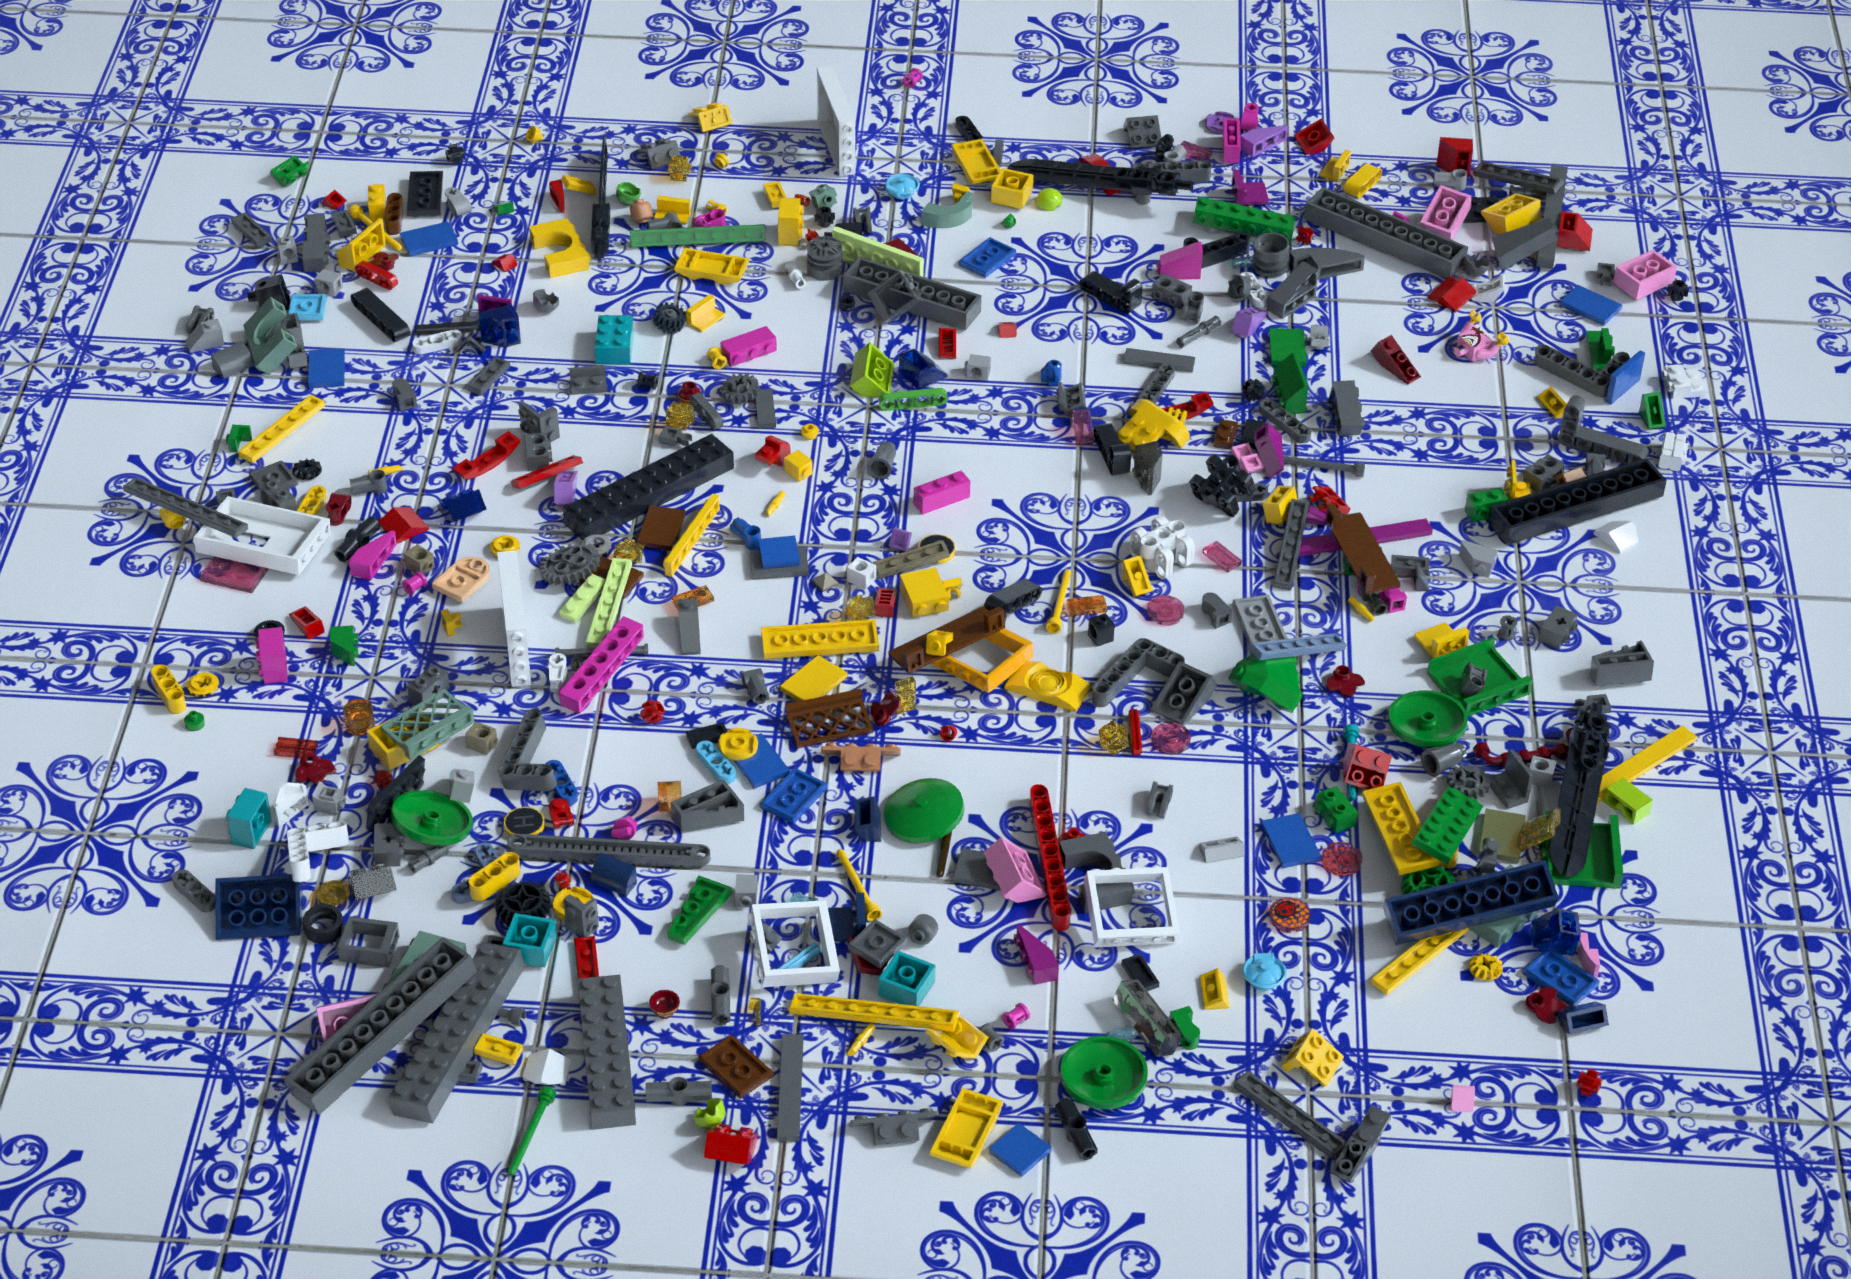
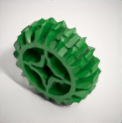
[1401,866,1455,895]

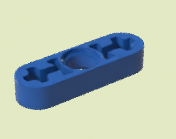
[545,760,578,806]

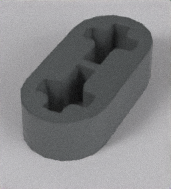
[993,140,1004,164]

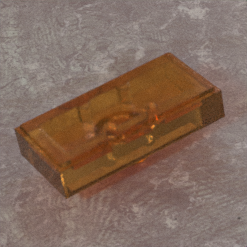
[672,585,714,610]
[1066,595,1108,617]

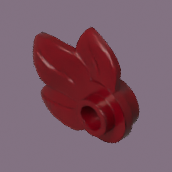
[368,252,399,271]
[1327,665,1365,697]
[870,690,901,727]
[295,753,336,785]
[1525,987,1568,1024]

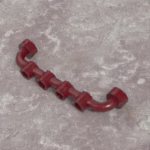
[1473,727,1579,769]

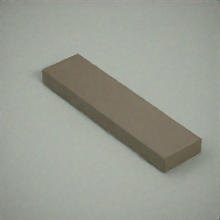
[873,540,950,579]

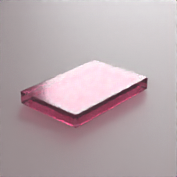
[200,556,269,593]

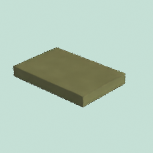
[1478,808,1526,863]

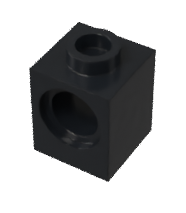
[1088,613,1115,647]

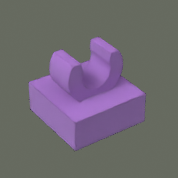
[889,528,912,551]

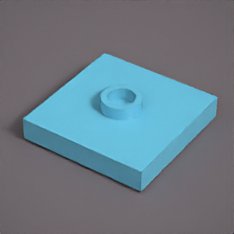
[288,294,327,320]

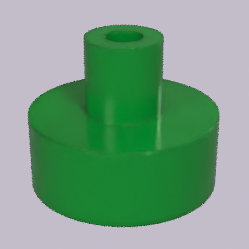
[184,710,205,731]

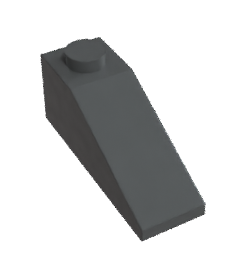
[678,598,701,655]

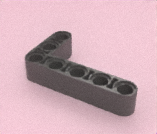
[1132,160,1212,205]
[1535,344,1630,397]
[1559,395,1649,465]
[1092,638,1185,707]
[498,708,557,791]

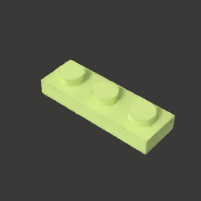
[559,574,606,623]

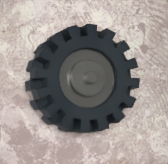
[653,302,686,333]

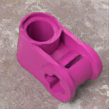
[1240,103,1259,131]
[693,209,726,227]

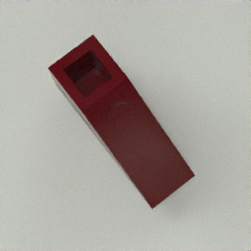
[1371,335,1421,385]

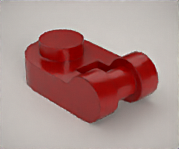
[549,798,574,829]

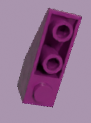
[1254,422,1284,479]
[1014,924,1059,985]

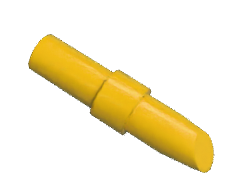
[368,465,404,476]
[766,491,786,517]
[1348,596,1375,622]
[847,1023,876,1056]

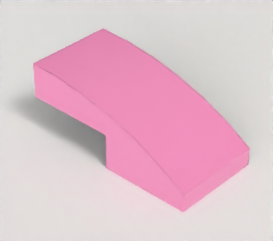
[1231,443,1264,473]
[1576,933,1600,978]

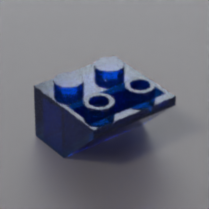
[478,304,521,348]
[899,349,948,389]
[437,488,487,524]
[1531,908,1581,956]

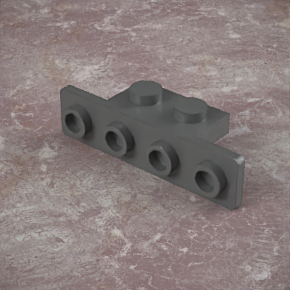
[850,1108,939,1145]

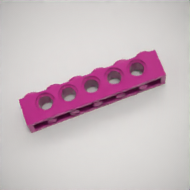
[559,616,644,714]

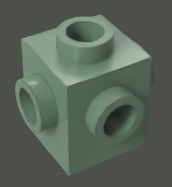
[809,184,837,210]

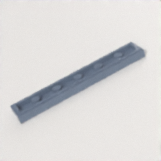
[1248,633,1347,660]

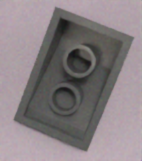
[1150,661,1217,726]

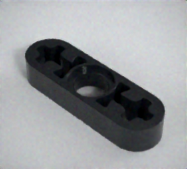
[955,116,983,142]

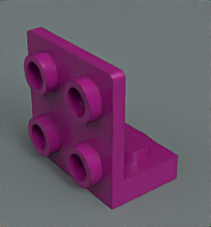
[1231,169,1269,206]

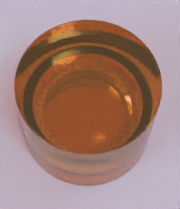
[343,699,375,736]
[657,780,682,812]

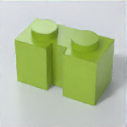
[1604,778,1653,825]

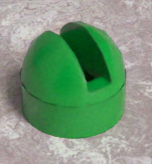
[1002,213,1016,228]

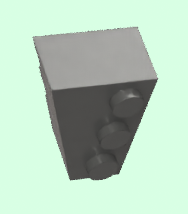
[303,214,331,272]
[671,779,744,831]

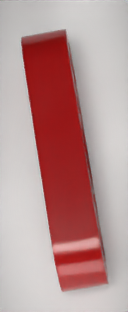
[355,260,398,290]

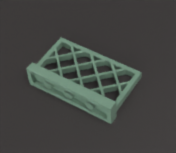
[380,689,474,760]

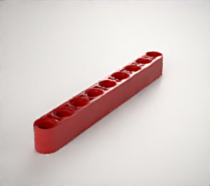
[1029,784,1071,931]

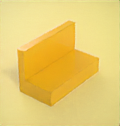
[1320,150,1351,181]
[654,195,691,225]
[686,294,725,332]

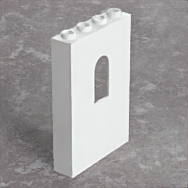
[817,65,855,177]
[193,496,331,575]
[498,550,531,687]

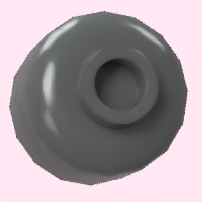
[908,914,938,945]

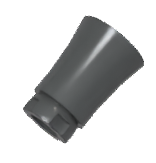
[867,441,896,479]
[1421,742,1467,777]

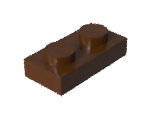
[1214,419,1238,450]

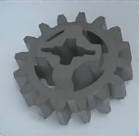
[720,373,760,405]
[1447,763,1491,800]

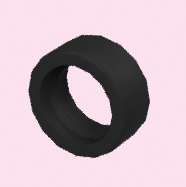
[303,904,344,944]

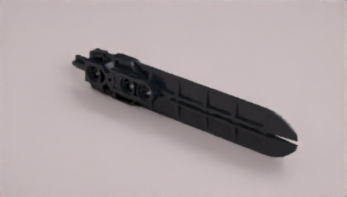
[591,134,610,261]
[1007,159,1194,196]
[1549,702,1611,878]

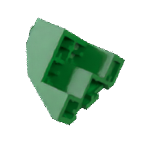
[1228,654,1302,713]

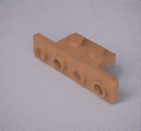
[821,743,901,772]

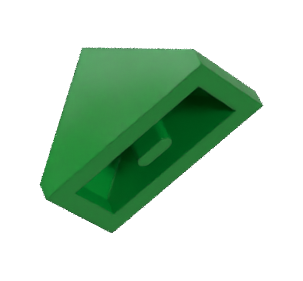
[1638,392,1666,429]

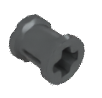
[1498,615,1517,641]
[979,1023,1005,1052]

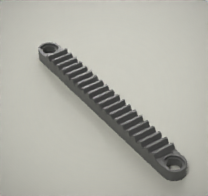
[507,834,711,868]

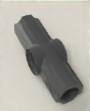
[711,965,731,1026]
[645,1077,712,1106]

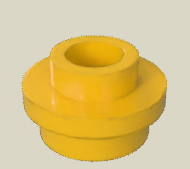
[714,153,729,168]
[801,424,819,440]

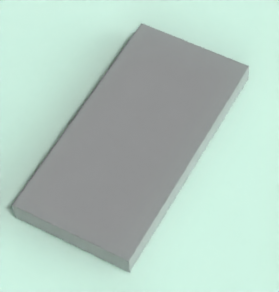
[1232,595,1288,646]

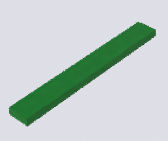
[630,224,765,247]

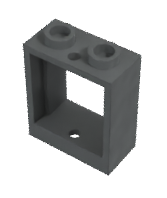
[867,270,923,323]
[335,916,400,968]

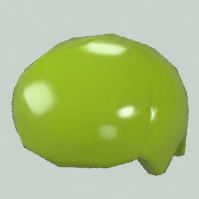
[1037,188,1062,211]
[693,1098,726,1129]

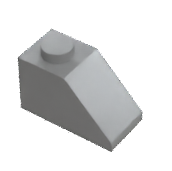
[186,319,224,353]
[1459,540,1498,578]
[450,769,474,803]

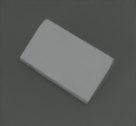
[1199,836,1245,863]

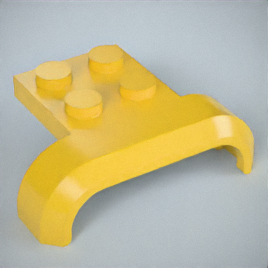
[1117,399,1190,457]

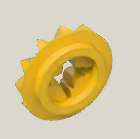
[490,535,520,557]
[187,672,219,697]
[1469,952,1503,981]

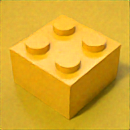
[991,168,1033,209]
[778,198,804,246]

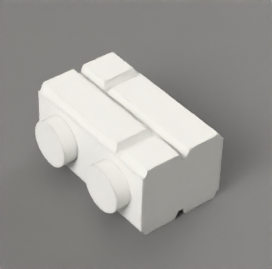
[1658,432,1689,471]

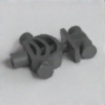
[1475,838,1500,877]

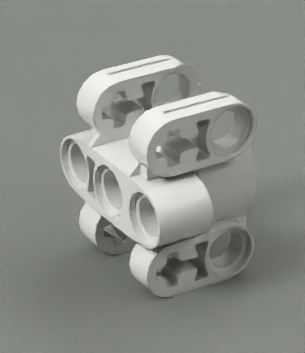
[1129,515,1195,580]

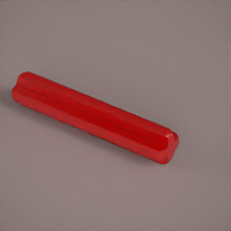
[1128,709,1142,755]

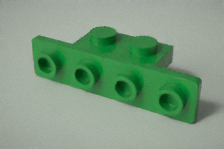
[1586,328,1615,371]

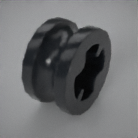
[840,296,855,311]

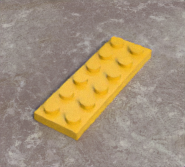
[761,619,879,659]
[1362,782,1439,876]

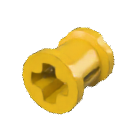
[707,347,727,369]

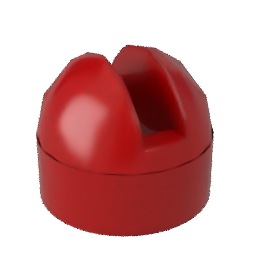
[940,725,957,741]

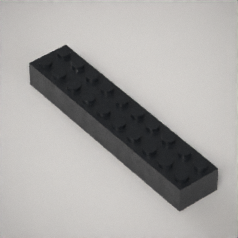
[563,434,734,541]
[1488,458,1667,545]

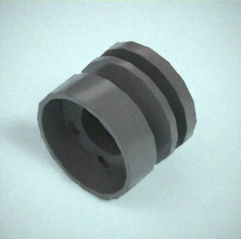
[1253,233,1289,277]
[807,236,843,281]

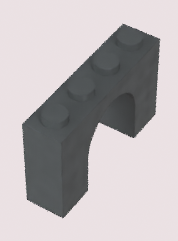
[1059,832,1135,914]

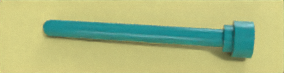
[1343,724,1359,801]

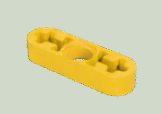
[297,485,327,515]

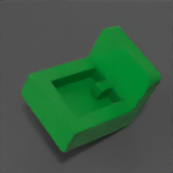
[226,424,252,453]

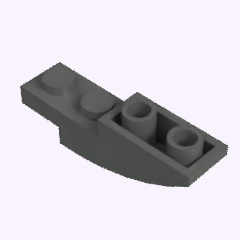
[1331,1105,1391,1183]

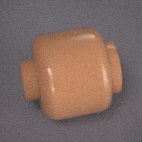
[629,199,653,224]

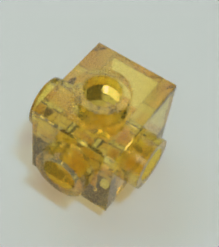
[668,155,692,182]
[666,401,695,431]
[614,538,644,563]
[845,595,876,621]
[1098,720,1129,756]

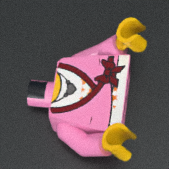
[1454,309,1509,361]

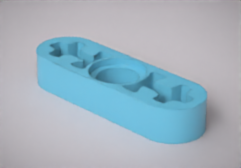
[696,741,736,784]

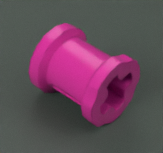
[903,68,923,88]
[402,571,428,595]
[1002,1002,1030,1030]

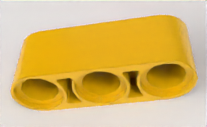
[1344,163,1382,198]
[151,664,186,714]
[469,852,521,901]

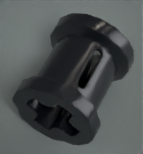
[637,372,659,390]

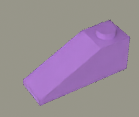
[1240,125,1289,158]
[1231,307,1268,338]
[554,471,578,507]

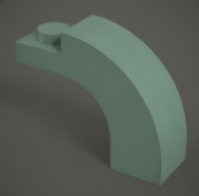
[922,191,974,228]

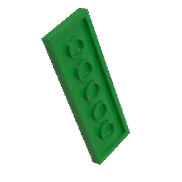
[1411,786,1483,865]

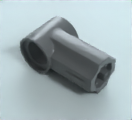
[646,212,682,229]
[1585,453,1606,476]
[349,470,388,495]
[741,668,769,705]

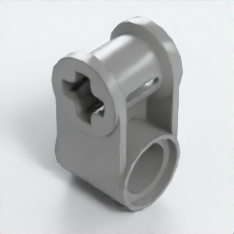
[445,187,472,217]

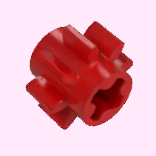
[640,699,665,724]
[1576,1069,1603,1097]

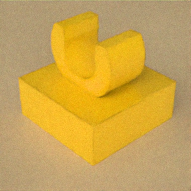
[952,183,970,204]
[942,577,963,600]
[441,609,462,637]

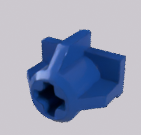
[1041,360,1062,386]

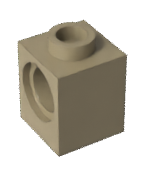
[404,544,435,575]
[465,721,498,755]

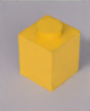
[784,450,813,482]

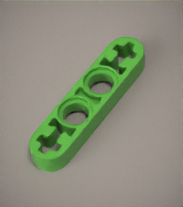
[879,388,948,411]

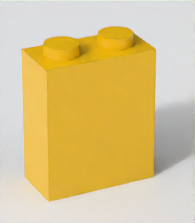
[900,567,949,618]

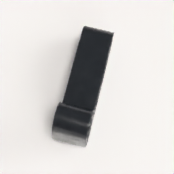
[1183,232,1250,269]
[1079,271,1143,314]
[1093,423,1131,476]
[984,579,1042,622]

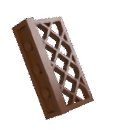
[784,689,873,749]

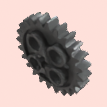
[539,542,601,586]

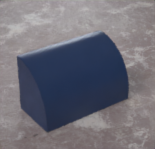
[855,796,881,842]
[591,853,637,897]
[1556,1001,1609,1034]

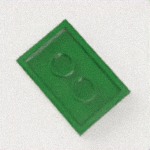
[1269,328,1307,367]

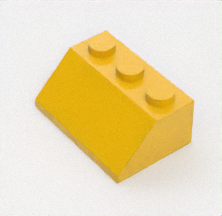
[1481,193,1542,234]
[337,218,386,272]

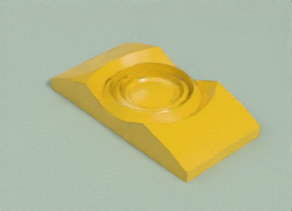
[951,139,1001,184]
[674,248,749,285]
[1005,661,1091,712]
[930,1088,1003,1169]

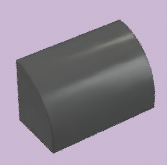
[211,341,254,379]

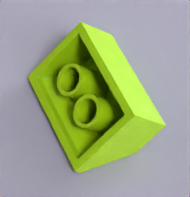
[850,342,895,397]

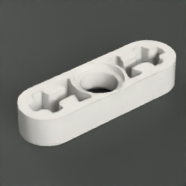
[1240,272,1268,308]
[413,330,463,354]

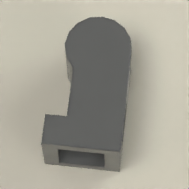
[392,378,417,412]
[1201,592,1232,629]

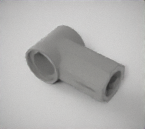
[1163,144,1187,162]
[1434,169,1467,191]

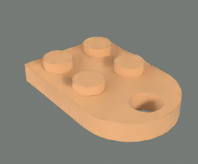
[432,557,490,603]

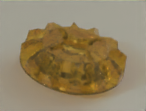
[317,880,350,906]

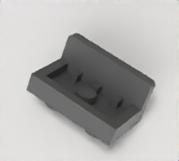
[1057,382,1086,417]
[564,894,599,937]

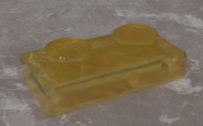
[895,676,916,714]

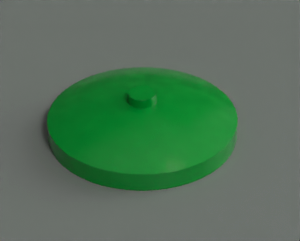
[1388,690,1468,747]
[884,778,964,843]
[391,790,473,845]
[1060,1036,1148,1109]

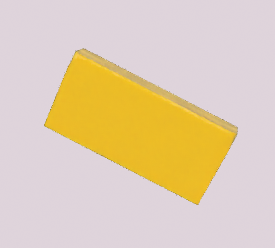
[1537,386,1567,419]
[1199,968,1230,1009]

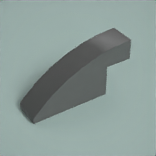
[1289,248,1365,280]
[281,313,308,369]

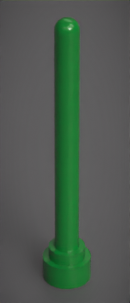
[507,1086,557,1176]

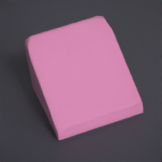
[1450,1085,1475,1112]

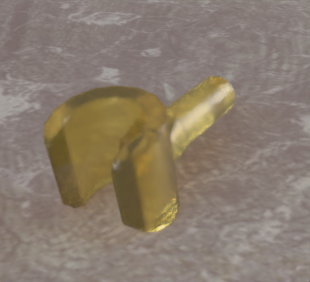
[749,997,762,1026]

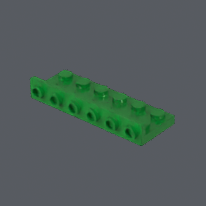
[1192,197,1295,244]

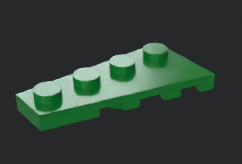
[667,875,733,945]

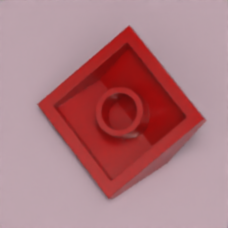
[1294,118,1335,155]
[1428,276,1476,313]
[378,507,429,544]

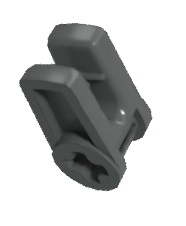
[853,207,872,234]
[185,305,214,334]
[1147,781,1174,819]

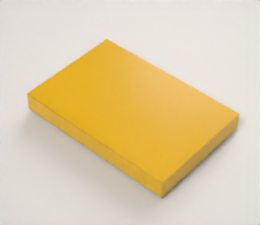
[780,655,848,701]

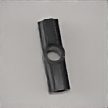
[334,516,381,562]
[1055,1098,1098,1160]

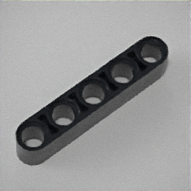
[350,288,411,342]

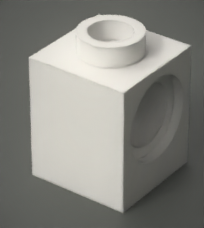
[846,557,876,590]

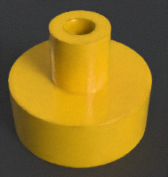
[526,126,543,143]

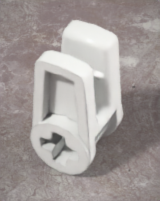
[549,653,568,692]

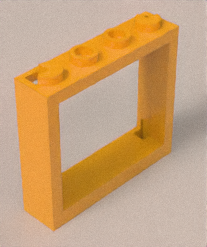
[931,628,1033,693]

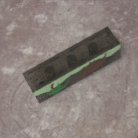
[1112,979,1182,1057]

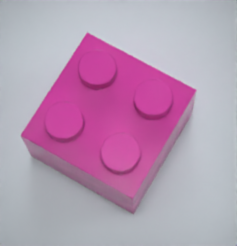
[255,627,288,684]

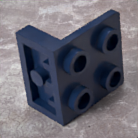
[828,893,866,942]

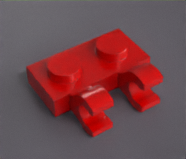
[1307,485,1351,514]

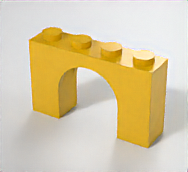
[529,218,591,278]

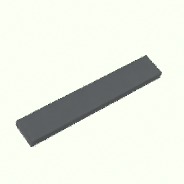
[1473,161,1564,194]
[1273,499,1309,590]
[777,1034,804,1142]
[1234,1070,1347,1161]

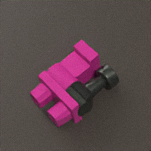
[1357,580,1407,615]

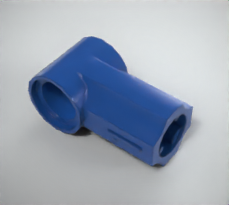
[730,517,761,550]

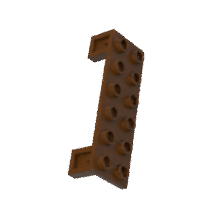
[1326,503,1401,594]
[888,606,1005,674]

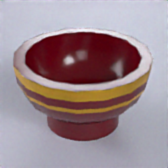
[677,381,702,405]
[649,990,680,1019]

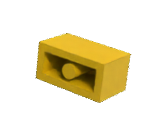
[368,184,386,221]
[1262,485,1297,525]

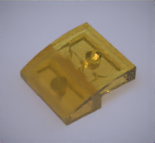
[1517,808,1561,851]

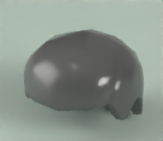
[1462,255,1490,277]
[1228,274,1252,301]
[533,289,559,312]

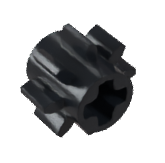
[445,143,465,165]
[814,206,835,227]
[1667,280,1689,301]
[1242,379,1264,401]

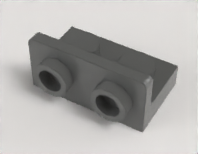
[570,365,607,395]

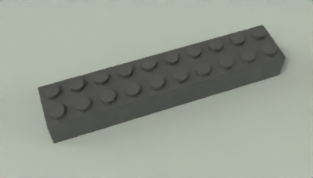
[1304,187,1468,278]
[284,937,477,1115]
[388,942,525,1124]

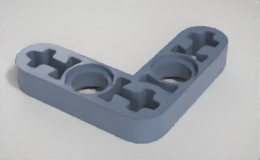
[451,843,506,904]

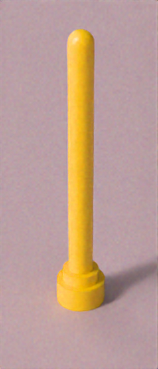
[348,204,402,251]
[1046,569,1071,634]
[837,849,882,922]

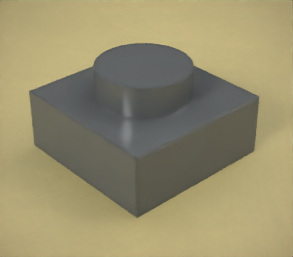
[216,488,236,506]

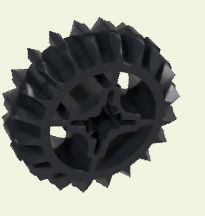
[494,880,551,927]

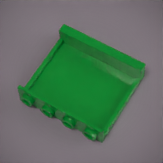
[1427,637,1533,717]
[1539,811,1623,889]

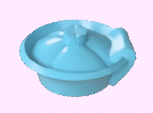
[885,174,920,200]
[1242,953,1287,991]

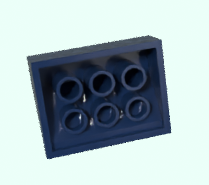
[215,874,303,940]

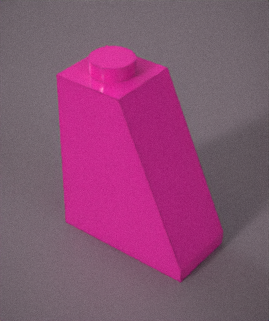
[1156,242,1203,279]

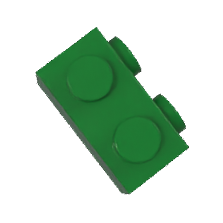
[1465,488,1508,522]
[1314,786,1358,834]

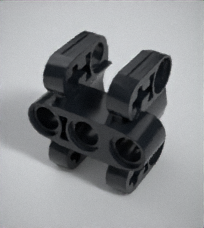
[1189,454,1256,517]

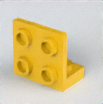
[688,102,732,132]
[1504,460,1531,501]
[1414,622,1470,658]
[925,1015,989,1059]
[1281,1028,1344,1087]

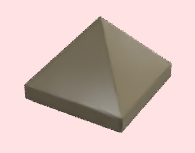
[812,572,838,592]

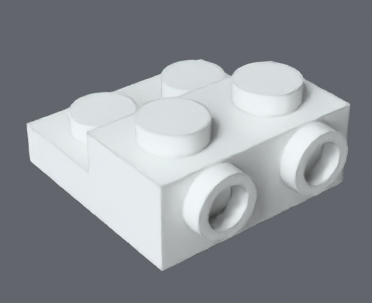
[1661,365,1708,399]

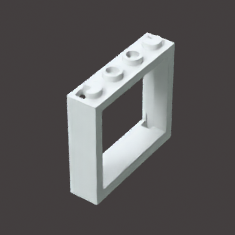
[1084,866,1180,947]
[747,900,840,987]

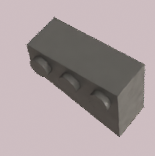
[1267,261,1319,319]
[1328,380,1365,436]
[1590,640,1654,686]

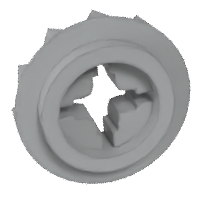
[582,535,612,556]

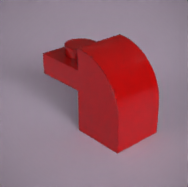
[755,435,791,467]

